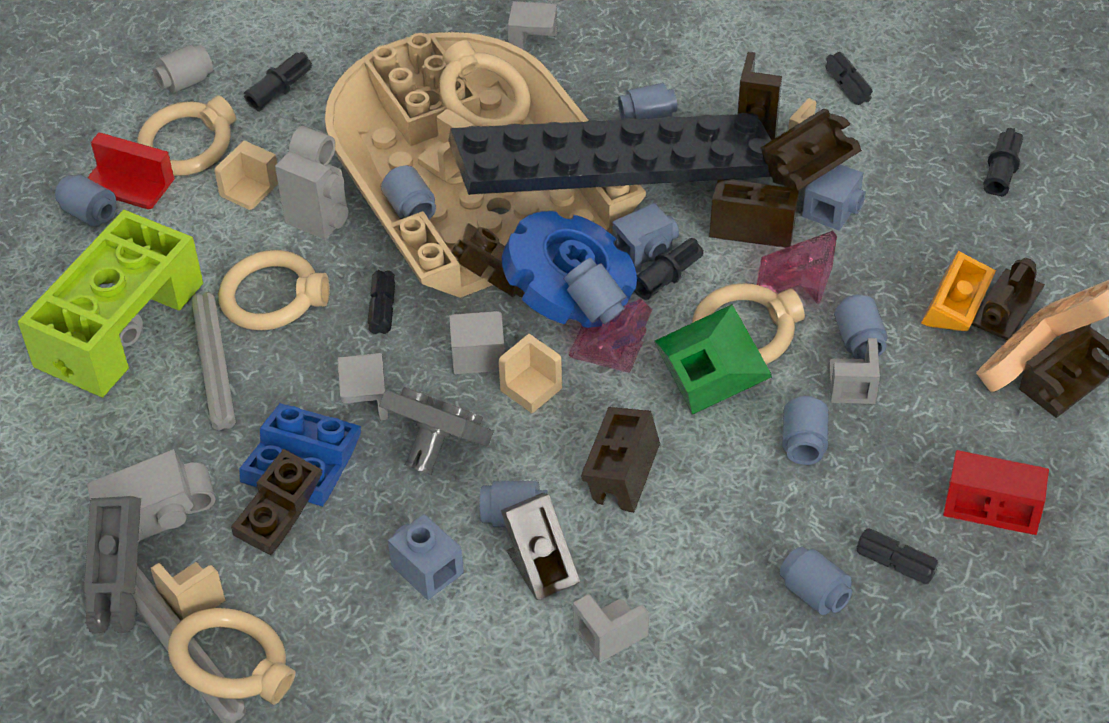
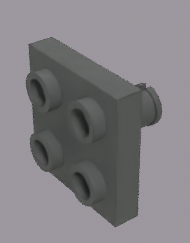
[379,387,494,475]

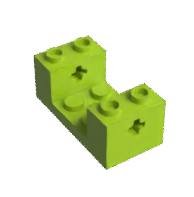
[17,209,204,398]

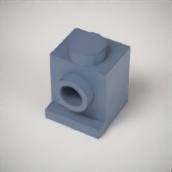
[613,203,679,274]

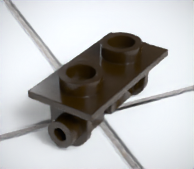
[451,223,524,298]
[971,258,1045,340]

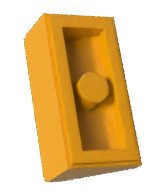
[921,251,996,331]

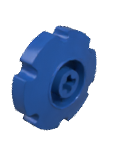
[502,211,637,328]

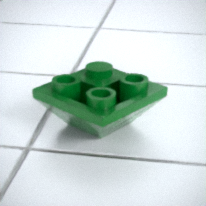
[654,304,772,415]

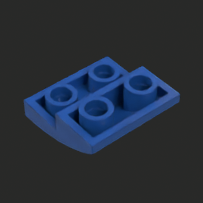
[239,403,361,507]

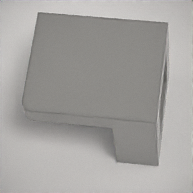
[508,1,558,50]
[449,311,505,374]
[829,338,880,404]
[338,353,389,421]
[573,594,649,663]

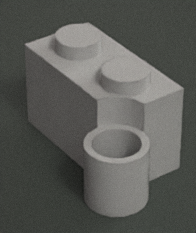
[275,125,348,240]
[87,449,216,542]

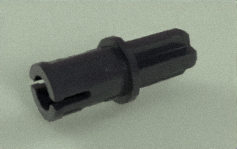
[243,52,312,112]
[983,128,1023,197]
[634,238,704,300]

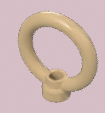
[439,40,530,127]
[137,95,236,176]
[218,250,330,331]
[692,283,805,365]
[168,608,295,705]

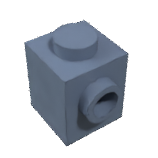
[802,164,866,231]
[388,514,464,600]

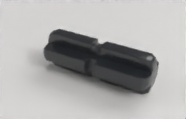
[825,52,873,105]
[367,270,395,334]
[856,528,938,584]

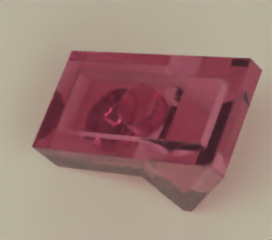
[756,230,837,304]
[568,298,653,373]

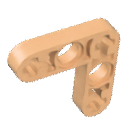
[976,280,1109,392]

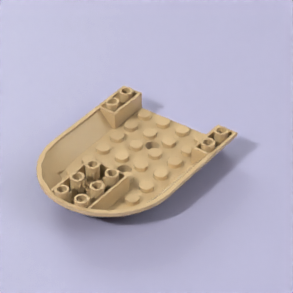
[325,32,646,298]

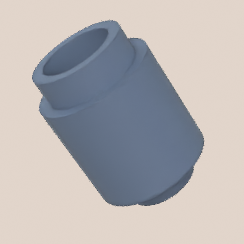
[618,83,677,120]
[381,165,436,220]
[55,175,116,227]
[563,258,627,325]
[834,295,888,359]
[782,396,829,465]
[480,480,548,527]
[780,546,852,615]

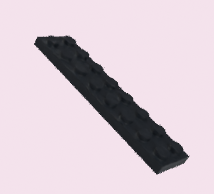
[448,113,771,195]

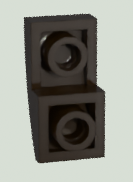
[231,449,322,555]

